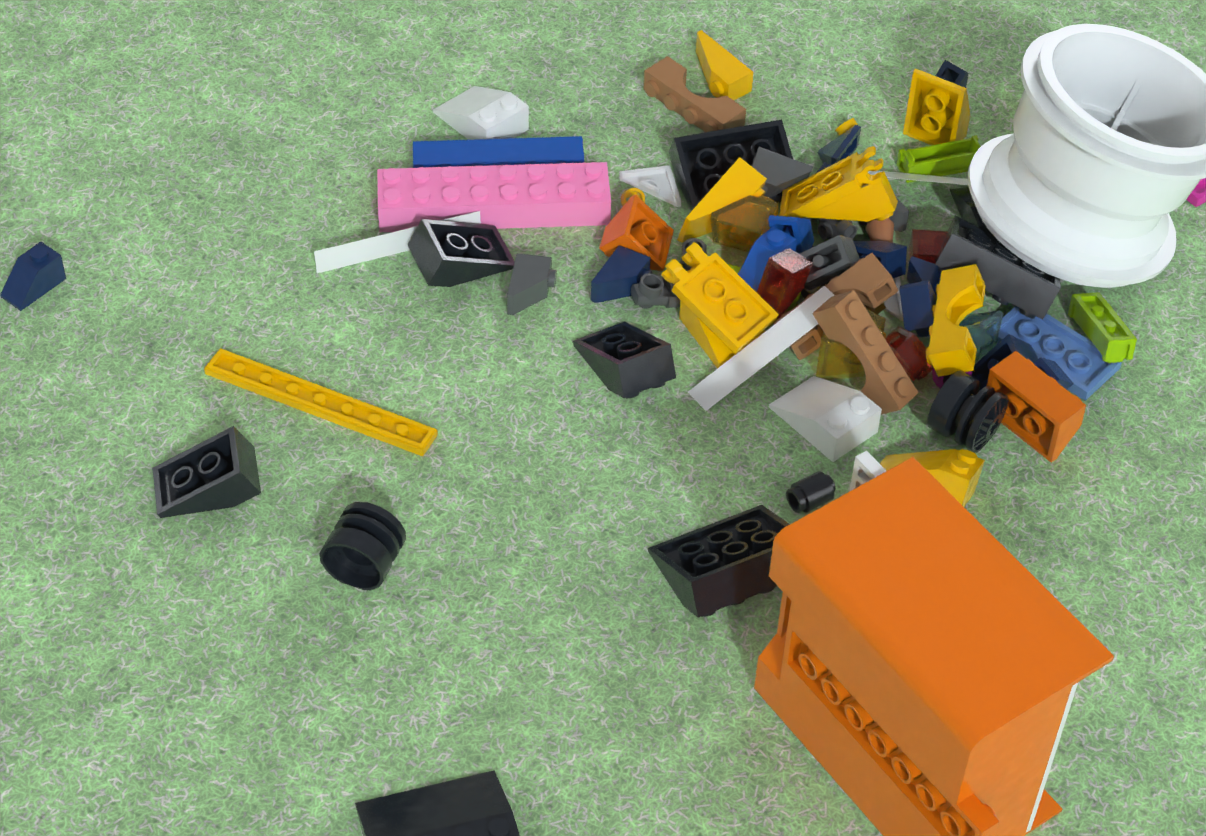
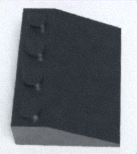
[669,119,793,211]
[935,215,1061,320]
[648,505,790,618]
[355,770,520,836]

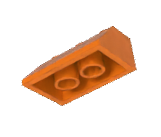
[987,351,1086,463]

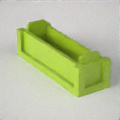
[896,135,981,183]
[1068,292,1137,363]

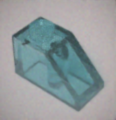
[959,310,1004,364]

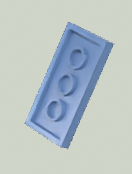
[986,306,1122,401]

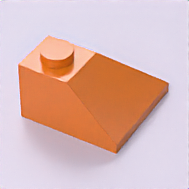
[599,194,674,271]

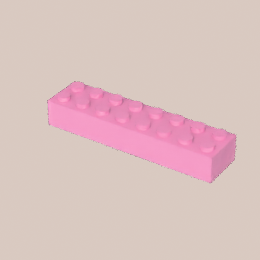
[377,162,611,233]

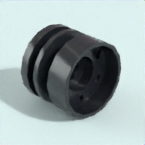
[927,370,1009,453]
[319,502,406,591]

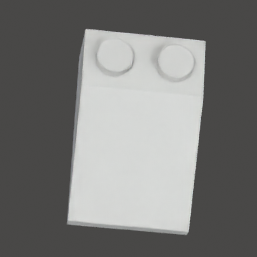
[433,86,529,140]
[769,376,882,462]

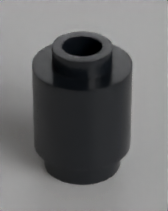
[786,471,836,513]

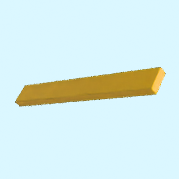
[204,348,438,457]

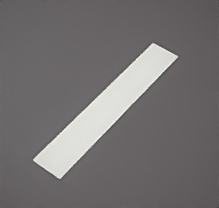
[868,171,968,185]
[314,211,481,273]
[688,286,835,411]

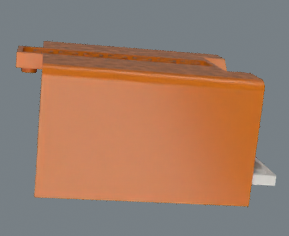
[754,450,1114,836]

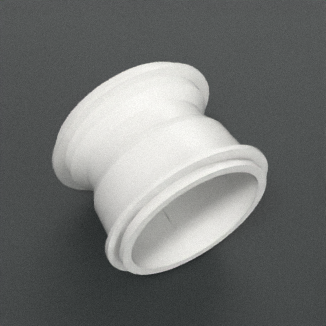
[968,24,1206,288]

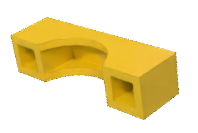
[926,264,986,377]

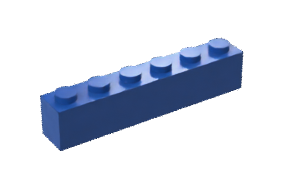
[413,136,584,168]

